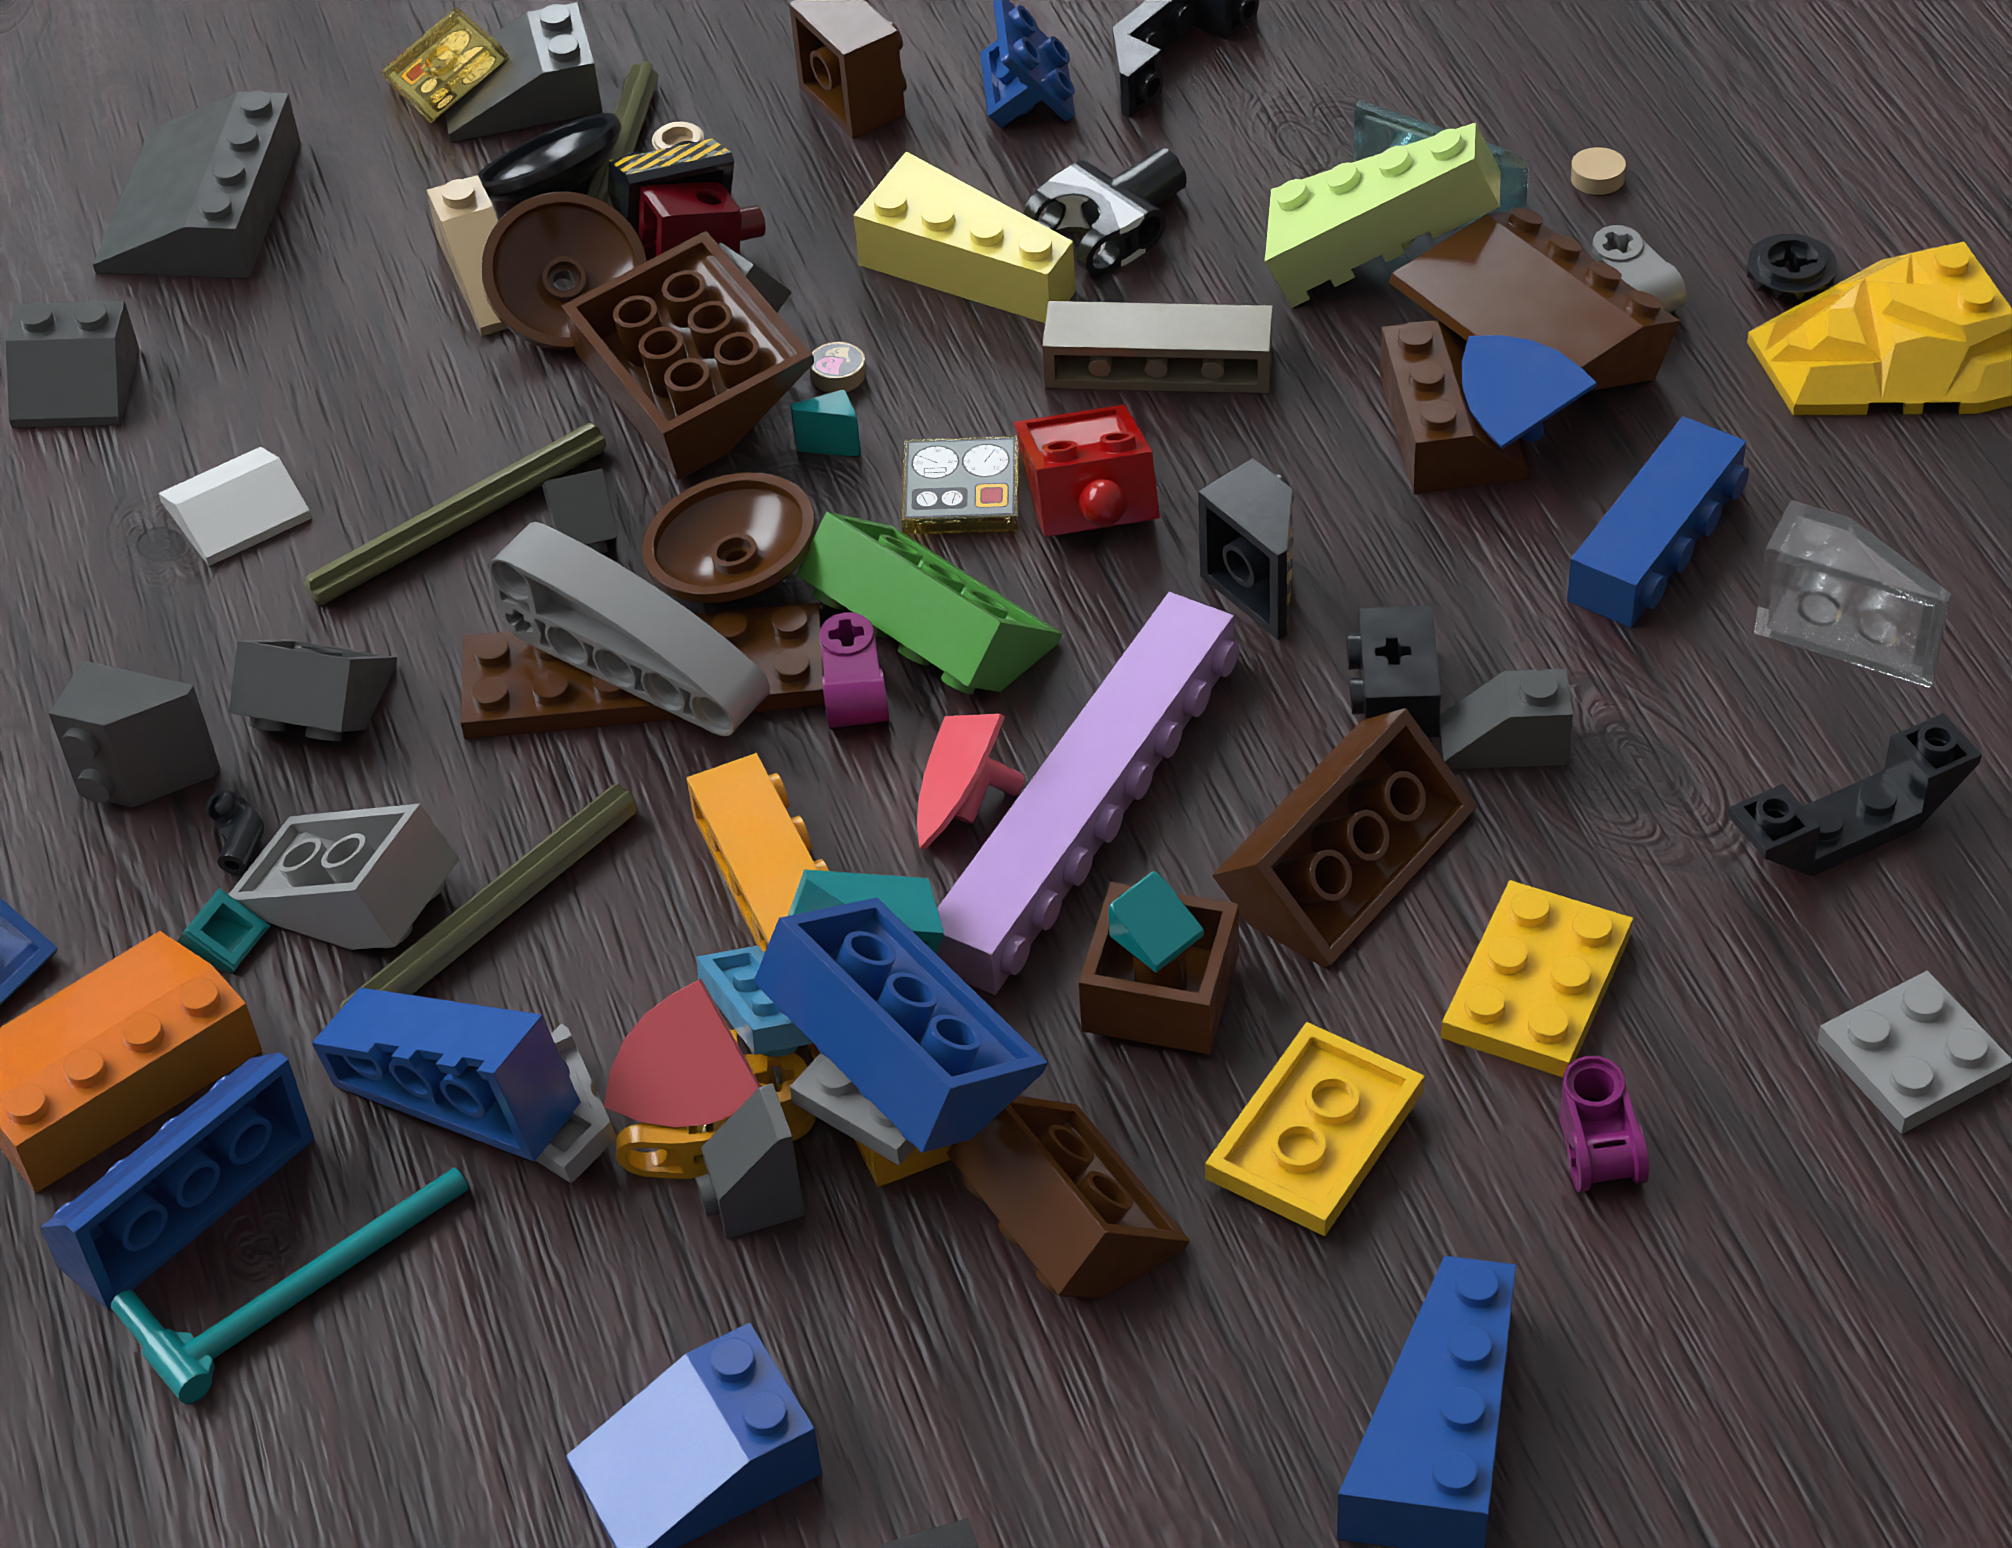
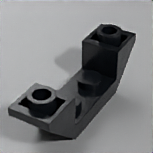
[1112,0,1259,118]
[1728,713,1982,876]

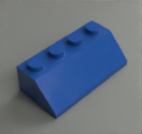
[753,898,1048,1153]
[40,1052,315,1310]

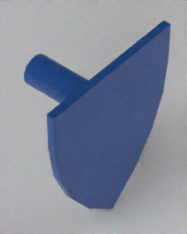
[1462,335,1597,449]

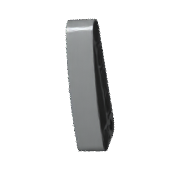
[489,522,770,736]

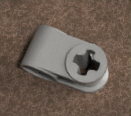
[1592,225,1687,313]

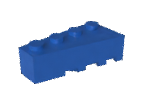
[312,988,581,1162]
[1337,1256,1516,1548]

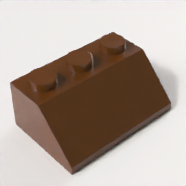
[1380,320,1528,494]
[946,1096,1190,1298]

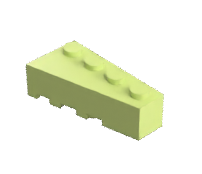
[1265,122,1501,308]

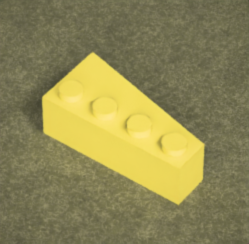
[853,152,1076,323]

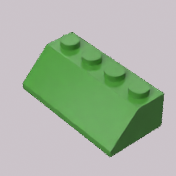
[796,511,1063,695]

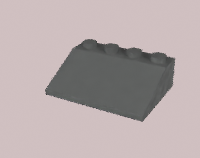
[93,91,301,278]

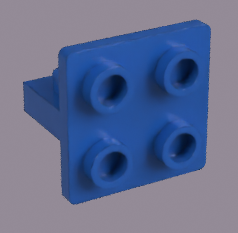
[980,0,1075,128]

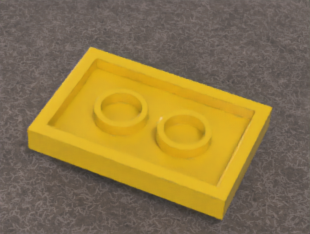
[1441,880,1633,1077]
[1205,1022,1425,1236]

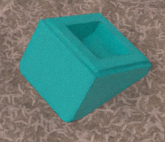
[790,389,861,457]
[1108,871,1204,972]
[177,888,270,974]

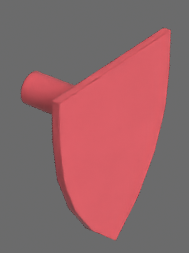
[917,714,1025,850]
[603,979,761,1127]

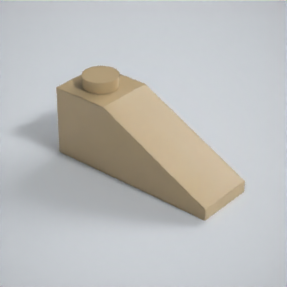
[426,175,508,336]

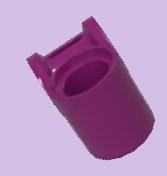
[819,612,889,730]
[1559,1056,1649,1192]

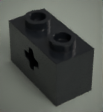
[1347,605,1441,737]

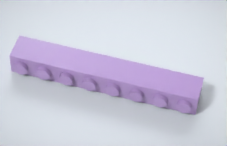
[936,592,1239,995]

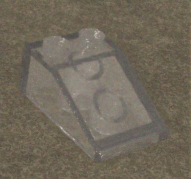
[1754,500,1951,688]

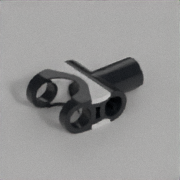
[1023,148,1187,276]

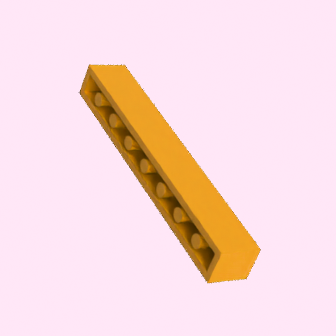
[686,753,951,1187]

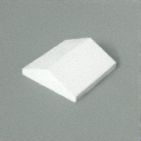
[158,447,312,566]

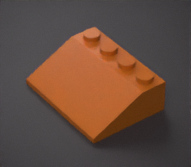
[0,931,262,1193]

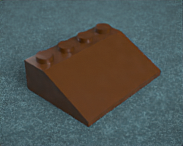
[1389,207,1680,391]
[561,231,815,480]

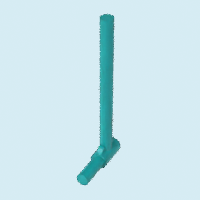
[111,1167,469,1404]

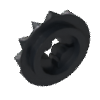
[1746,234,1837,302]

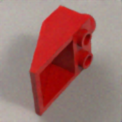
[1013,404,1160,537]

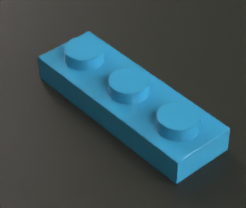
[696,945,813,1057]

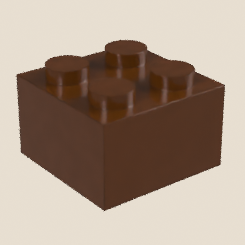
[789,0,907,138]
[1078,882,1239,1055]

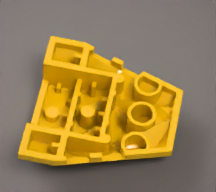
[1747,242,2012,415]

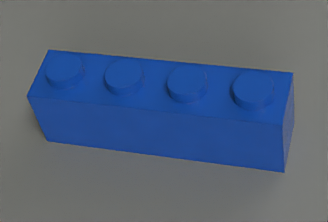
[1567,416,1749,628]

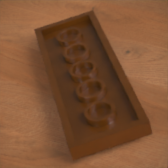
[460,603,825,739]

